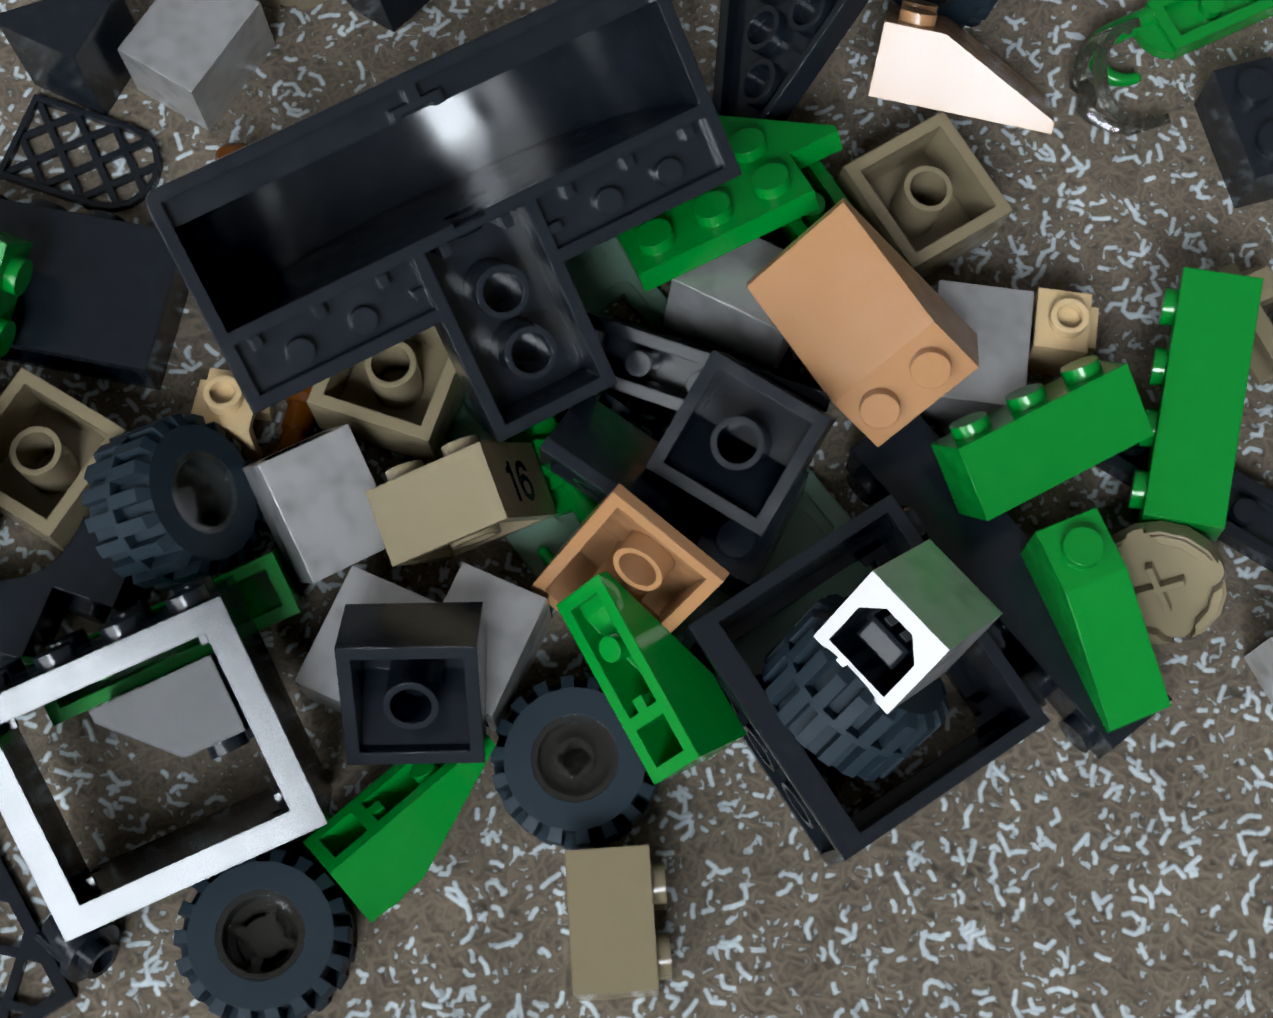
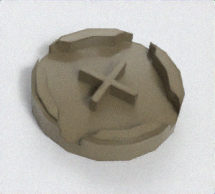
[1112,520,1228,645]

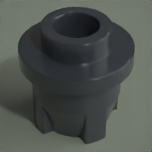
[35,914,120,983]

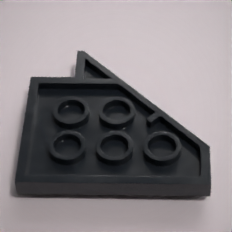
[712,0,869,121]

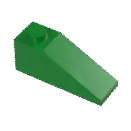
[1020,507,1171,734]
[556,571,747,785]
[303,734,496,923]

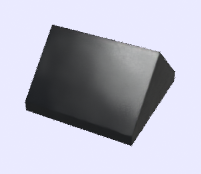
[0,0,137,117]

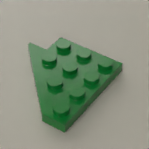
[616,115,843,292]

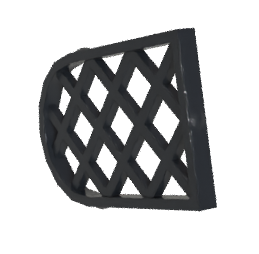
[0,94,163,213]

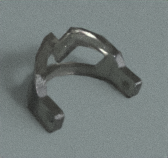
[1069,17,1171,136]

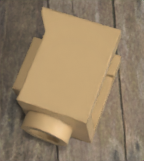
[1027,287,1099,377]
[191,368,275,463]

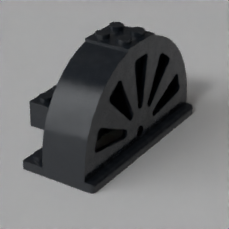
[145,0,742,443]

